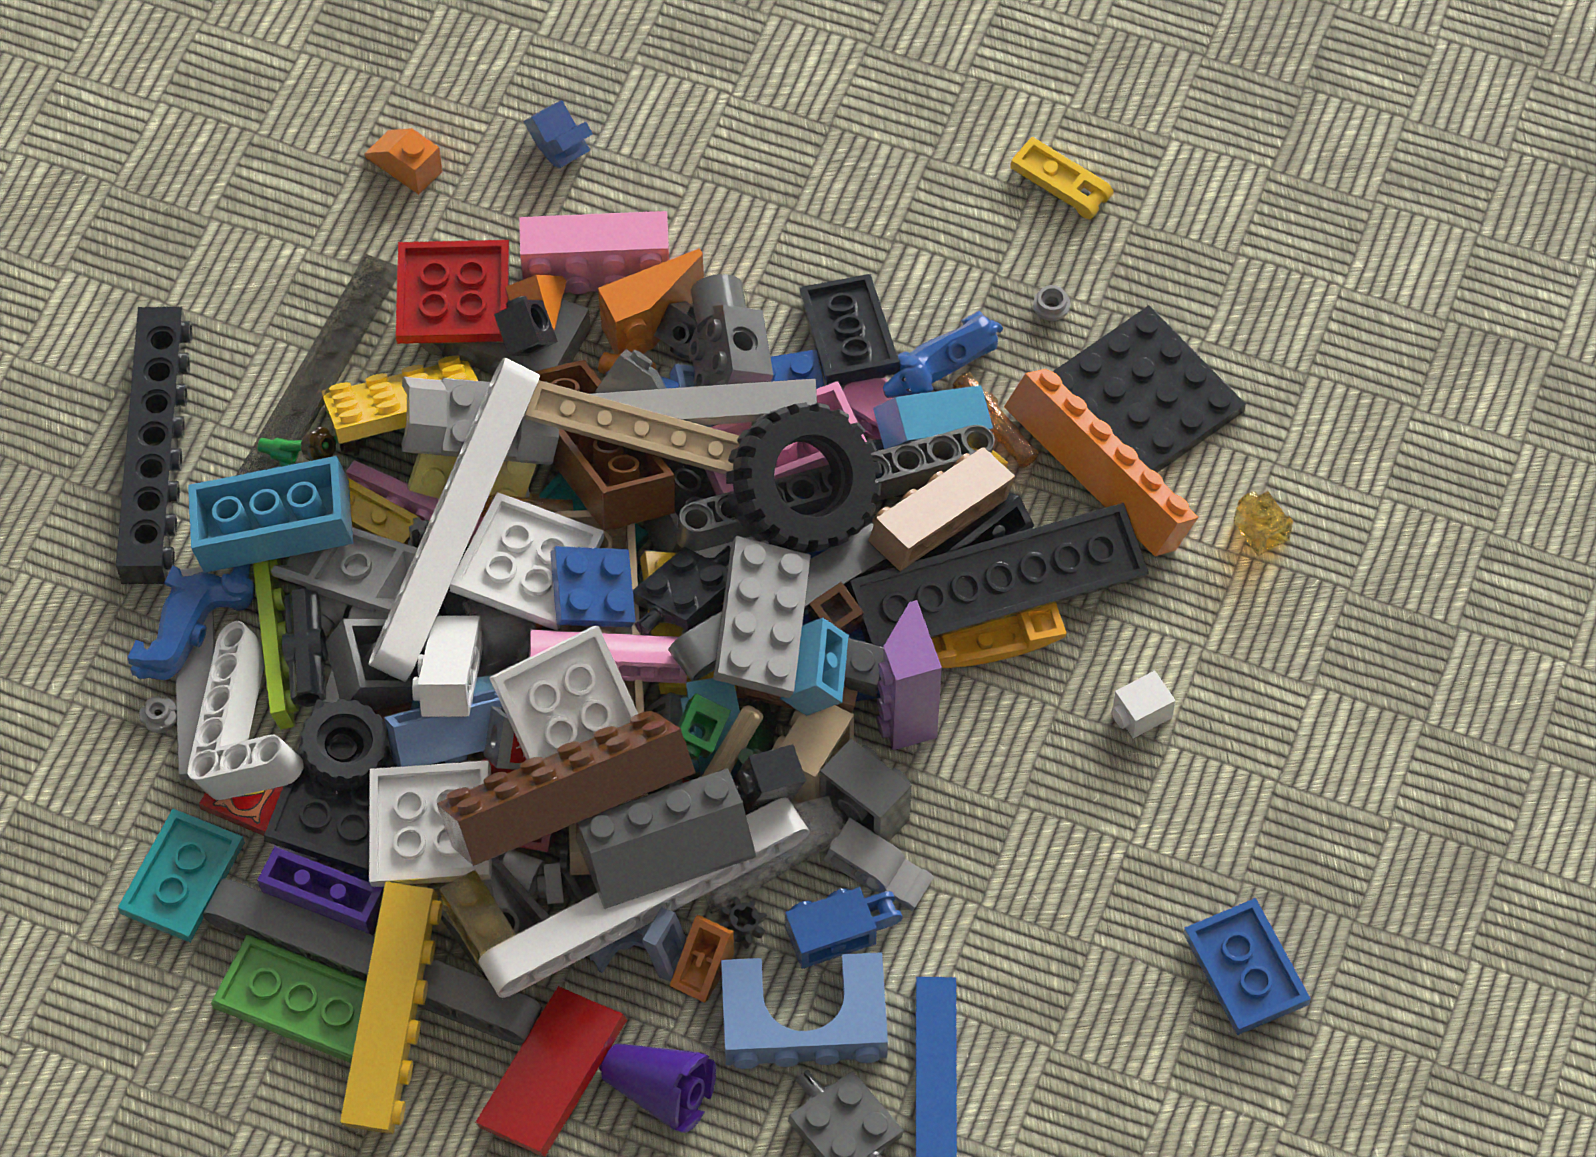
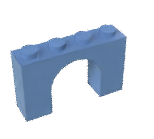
[721,952,888,1069]

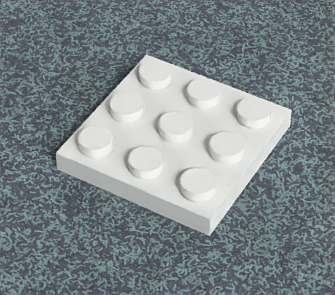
[450,492,604,631]
[489,626,638,760]
[369,761,492,887]

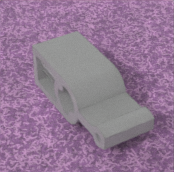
[824,818,934,911]

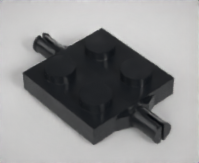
[633,545,731,635]

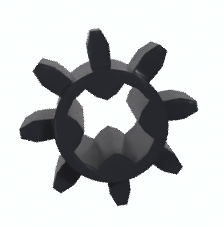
[718,897,767,949]

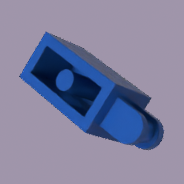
[785,887,903,969]

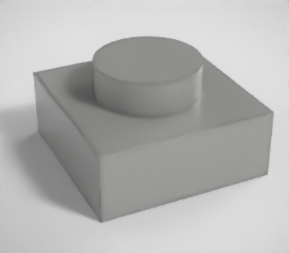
[537,863,564,907]

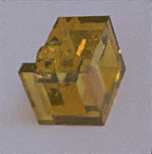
[1234,491,1294,556]

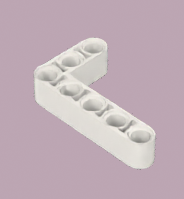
[188,621,303,800]

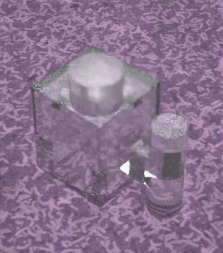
[462,599,536,665]

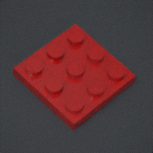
[395,240,510,344]

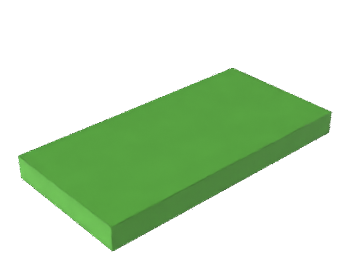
[211,935,366,1063]

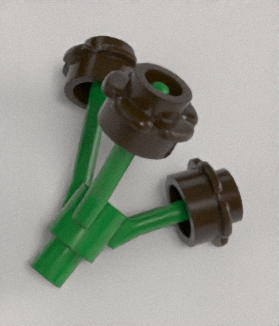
[257,427,366,467]

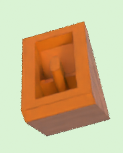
[506,275,567,330]
[670,915,734,1003]

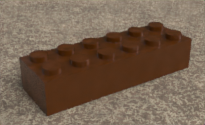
[534,360,675,531]
[436,711,695,866]

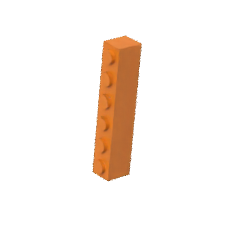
[1004,368,1199,557]

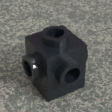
[654,301,696,359]

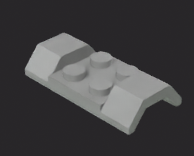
[402,377,559,465]
[271,527,418,613]

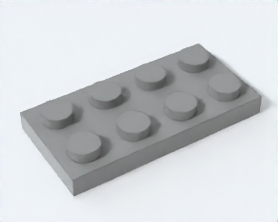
[714,536,811,698]

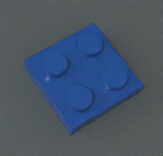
[550,546,636,628]

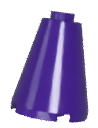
[599,1043,716,1133]

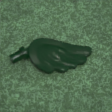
[738,701,777,765]

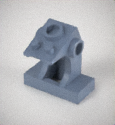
[590,907,687,982]

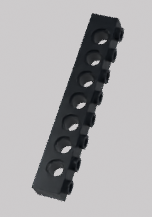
[116,307,192,584]

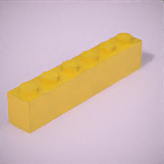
[340,882,443,1135]

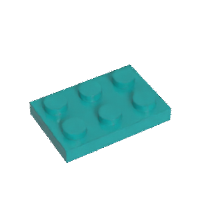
[117,809,245,943]

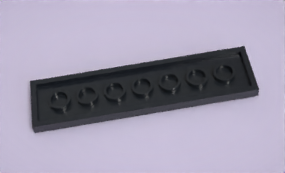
[846,503,1149,647]

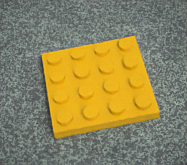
[322,356,478,444]

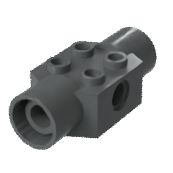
[689,274,773,427]

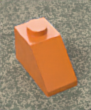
[365,128,443,195]

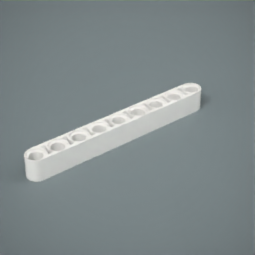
[368,358,539,682]
[478,798,810,998]

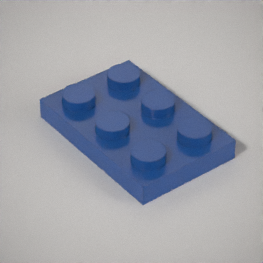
[1183,898,1311,1036]

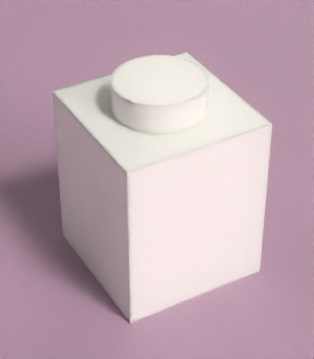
[1111,671,1176,738]

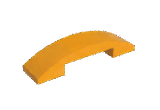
[931,603,1067,668]

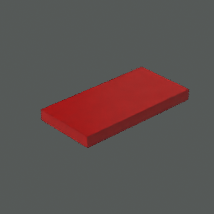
[475,986,627,1157]

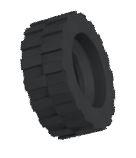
[300,699,389,791]

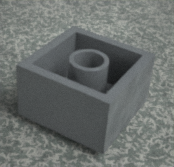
[820,739,912,842]

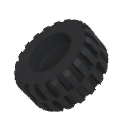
[726,402,882,553]

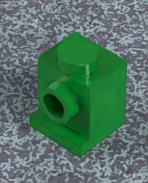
[677,693,731,760]

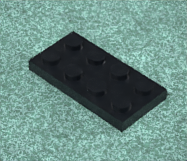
[799,274,900,386]

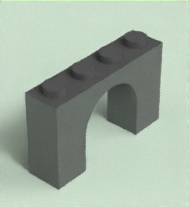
[419,298,591,376]

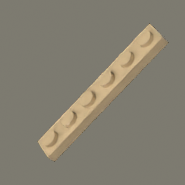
[525,380,740,475]

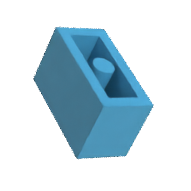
[780,618,849,716]

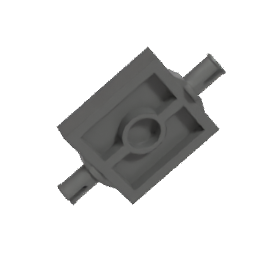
[788,1070,904,1157]

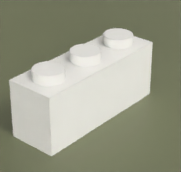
[412,616,483,717]

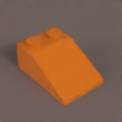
[598,248,704,354]

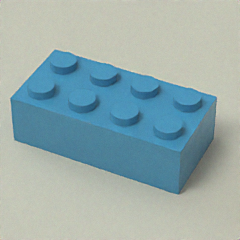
[188,456,353,573]

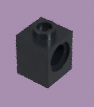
[494,296,558,356]

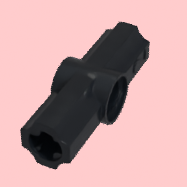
[282,588,329,707]

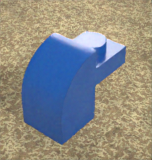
[523,100,593,168]

